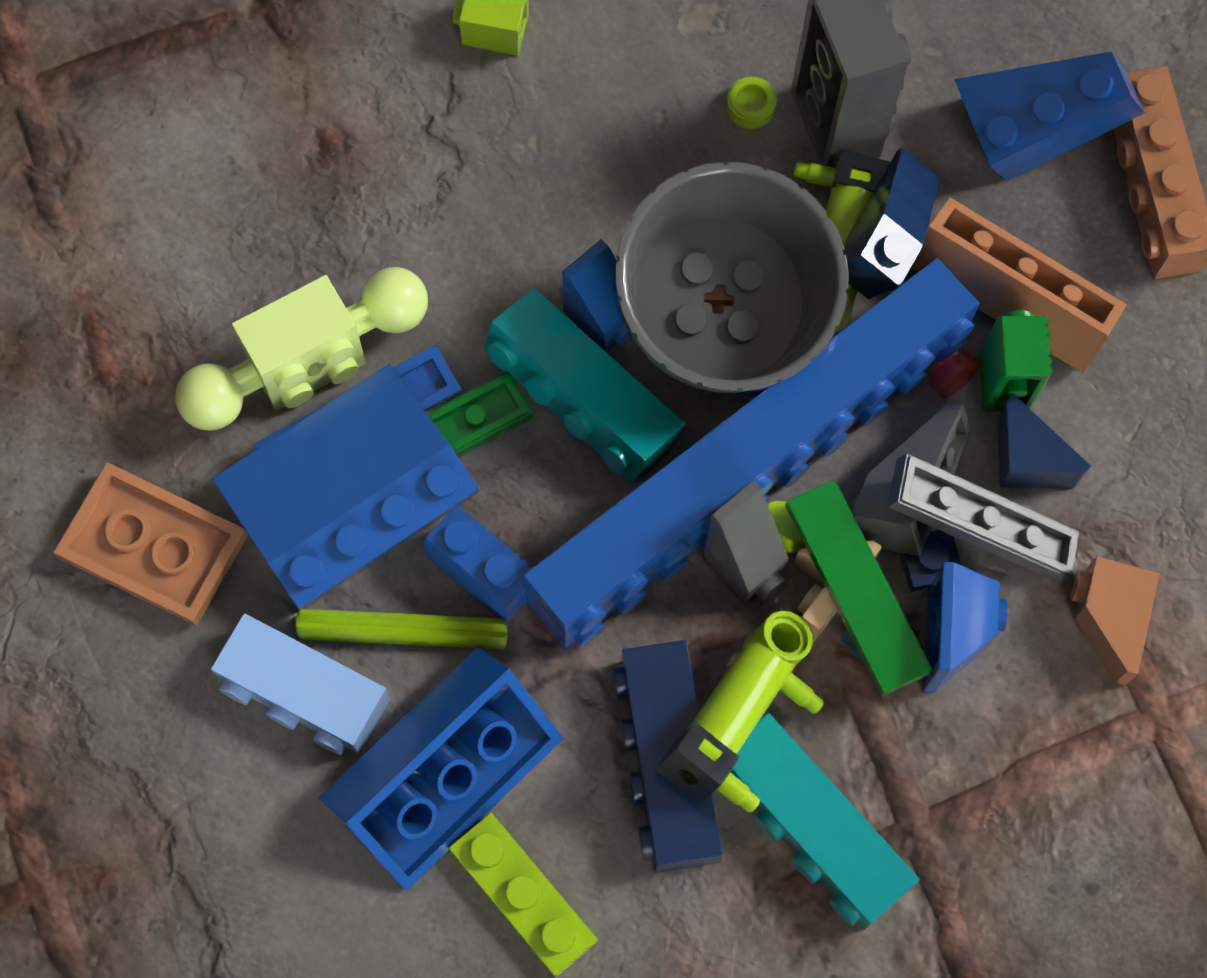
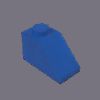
[562,239,633,352]

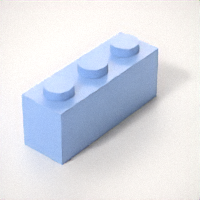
[211,613,390,756]

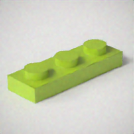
[449,812,598,978]

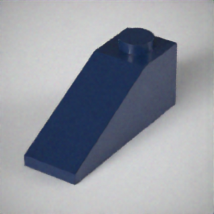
[843,148,940,299]

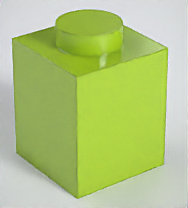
[453,0,529,56]

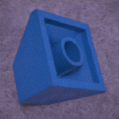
[923,562,1008,694]

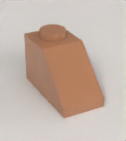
[1070,556,1160,686]

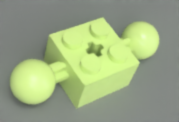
[175,267,428,431]

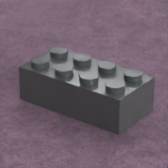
[791,0,911,168]

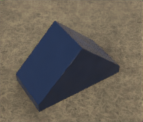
[997,394,1091,489]

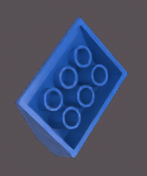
[212,363,479,610]

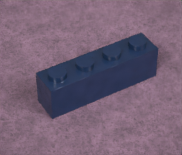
[612,640,723,873]

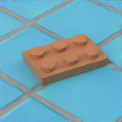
[53,462,248,627]

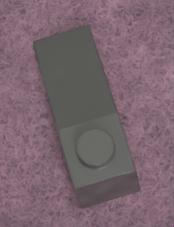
[849,399,972,556]
[703,480,789,606]

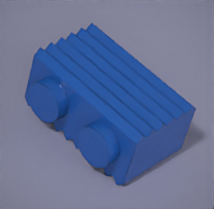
[423,506,535,623]

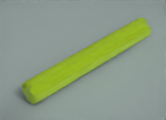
[296,609,508,649]

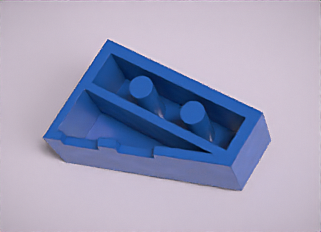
[954,51,1145,181]

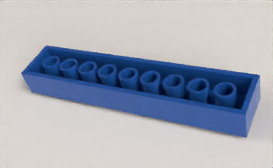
[524,257,980,651]

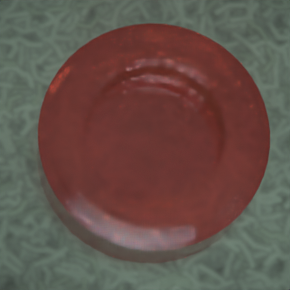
[929,349,980,399]

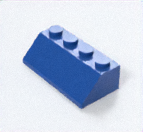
[319,647,564,891]

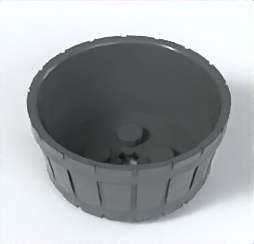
[616,162,849,393]

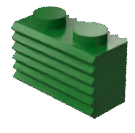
[979,310,1053,412]

